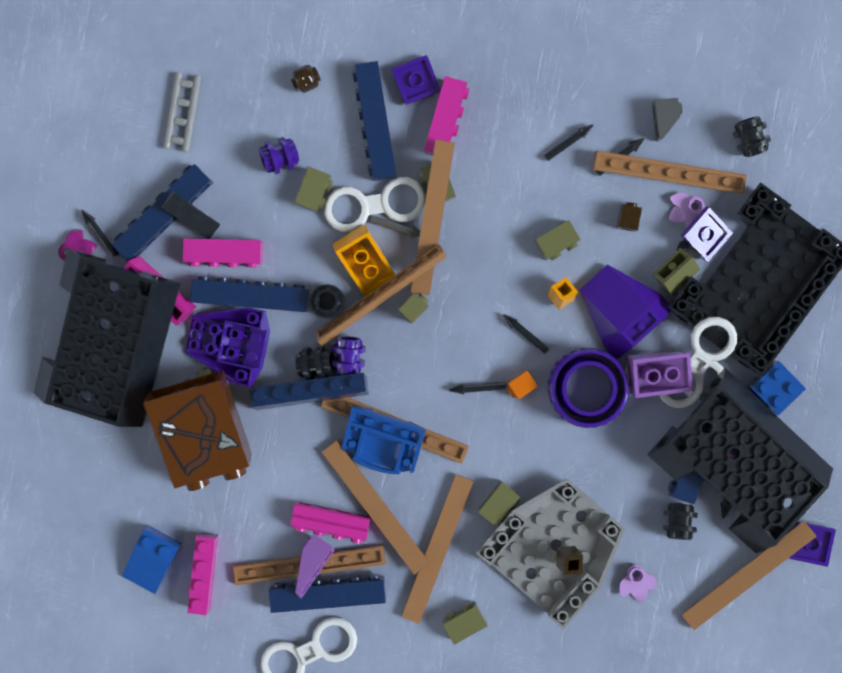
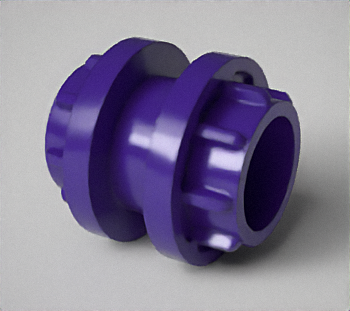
[259,137,299,175]
[331,336,366,375]

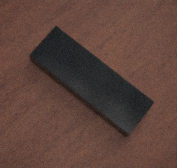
[162,191,220,239]

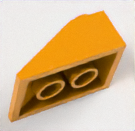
[332,224,396,297]

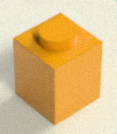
[547,277,578,310]

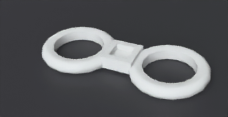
[324,177,426,232]
[660,317,737,408]
[260,617,357,673]

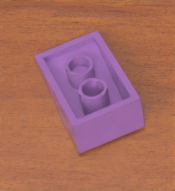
[627,352,693,398]

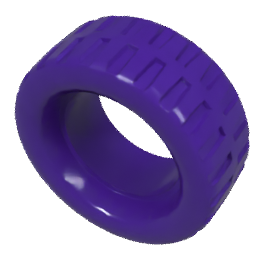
[547,348,629,428]

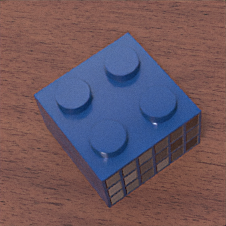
[746,360,806,416]

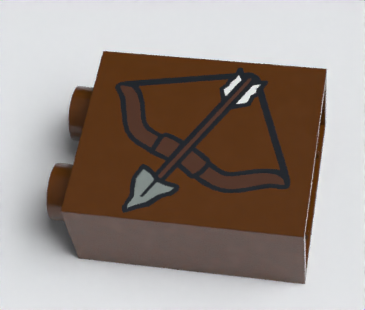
[144,370,252,491]

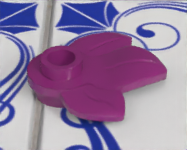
[58,230,97,261]

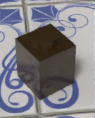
[616,202,642,232]
[556,546,583,575]

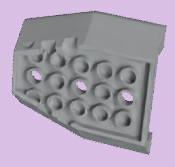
[476,478,625,629]

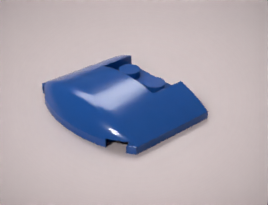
[342,406,426,474]

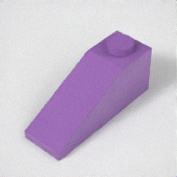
[295,534,335,599]

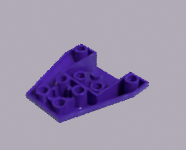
[579,264,671,359]
[185,307,270,387]

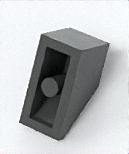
[652,98,683,142]

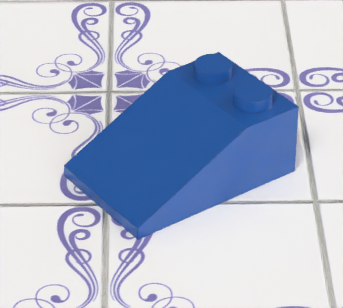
[122,526,183,594]

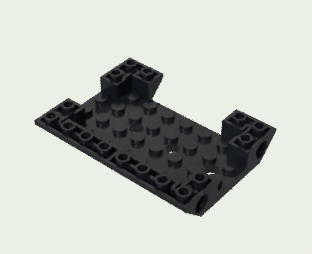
[668,182,842,376]
[33,248,181,427]
[647,368,833,554]

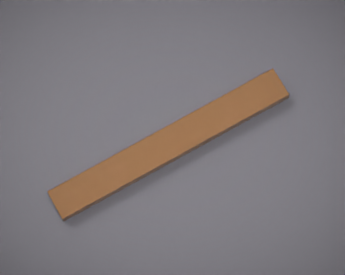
[411,139,455,295]
[592,150,747,194]
[316,244,447,346]
[320,398,469,464]
[322,440,430,575]
[401,474,474,624]
[682,520,817,630]
[232,545,386,585]

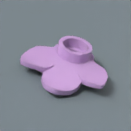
[669,193,705,228]
[619,565,657,603]

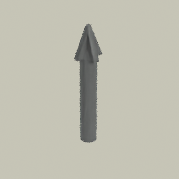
[370,215,420,238]

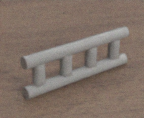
[163,72,201,152]

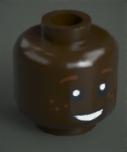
[291,64,321,93]

